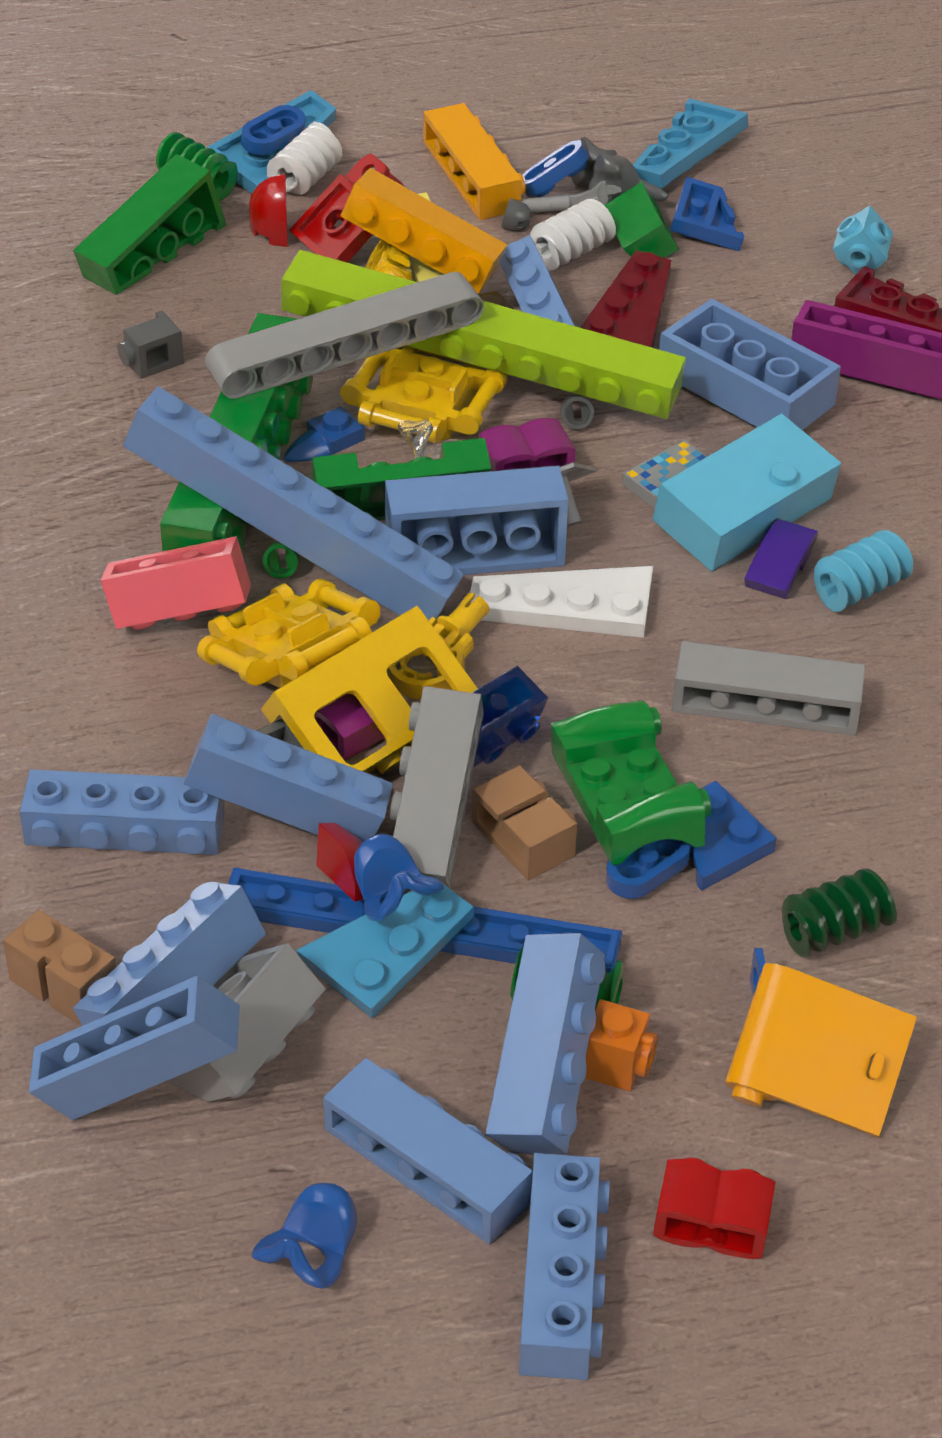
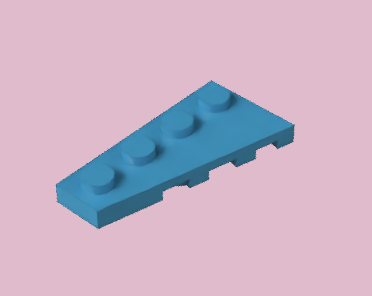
[207,90,336,194]
[633,98,749,188]

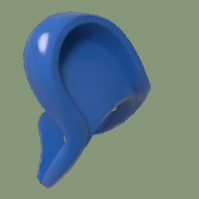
[354,834,444,921]
[251,1183,357,1289]

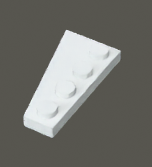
[470,566,653,638]

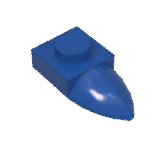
[283,406,365,462]

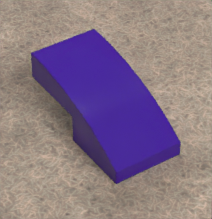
[744,518,818,599]

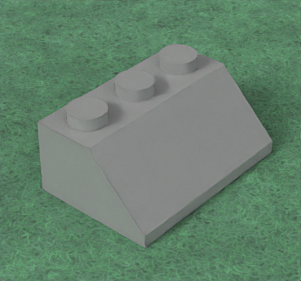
[167,943,325,1102]

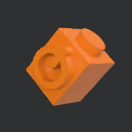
[585,999,658,1092]

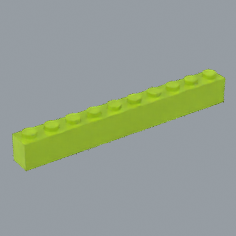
[281,250,686,419]

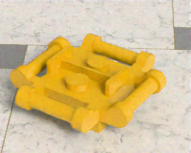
[340,346,508,444]
[197,578,381,688]

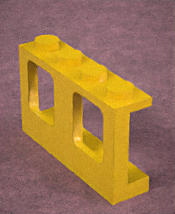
[261,605,482,775]

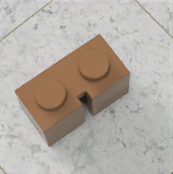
[472,765,578,881]
[3,909,116,1026]

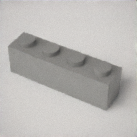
[672,641,865,736]
[390,686,484,888]

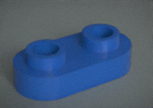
[241,105,306,156]
[522,140,589,197]
[606,839,691,899]

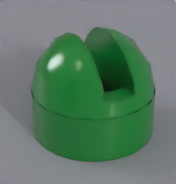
[263,542,299,579]

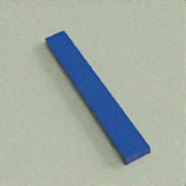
[228,868,622,973]

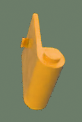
[724,963,917,1137]

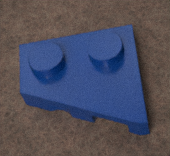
[670,177,744,251]
[690,781,777,891]

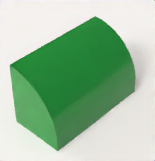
[604,182,679,258]

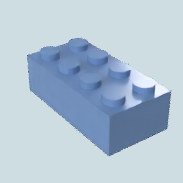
[659,298,841,430]
[385,466,568,575]

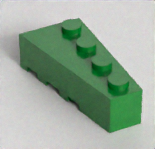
[73,154,226,295]

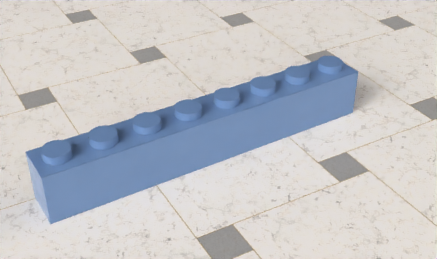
[123,386,464,620]

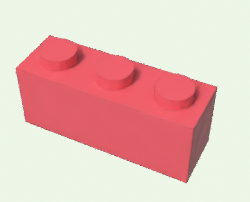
[100,536,251,630]

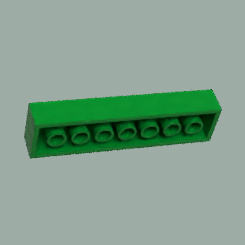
[160,313,313,552]

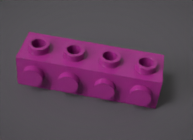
[791,299,942,399]

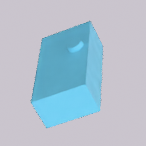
[652,413,842,572]

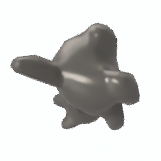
[571,137,668,202]

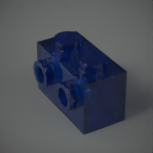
[472,665,548,768]

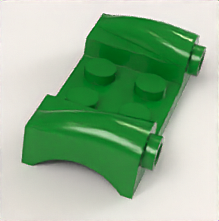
[311,438,491,521]
[551,700,711,865]

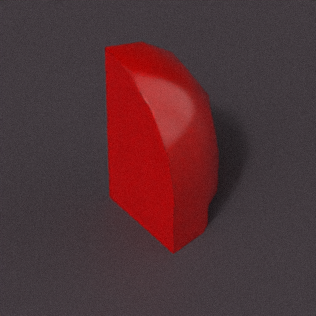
[249,174,288,247]
[316,823,364,902]

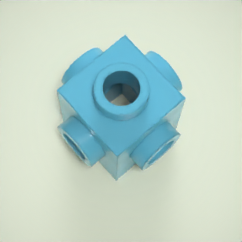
[833,206,894,275]

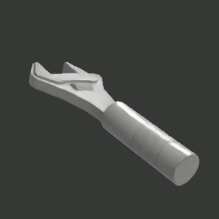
[523,180,622,213]

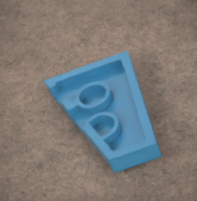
[296,879,474,1019]

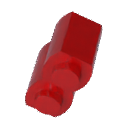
[653,1157,776,1259]

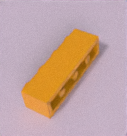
[423,103,525,220]
[341,168,507,294]

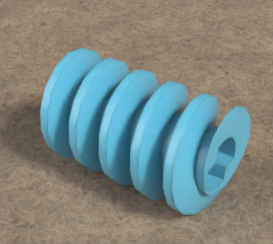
[814,530,913,612]

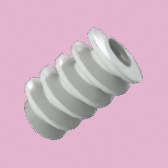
[267,122,343,195]
[530,199,616,271]

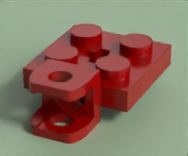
[289,153,405,263]

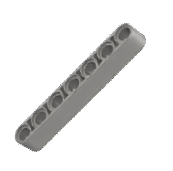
[204,272,485,399]

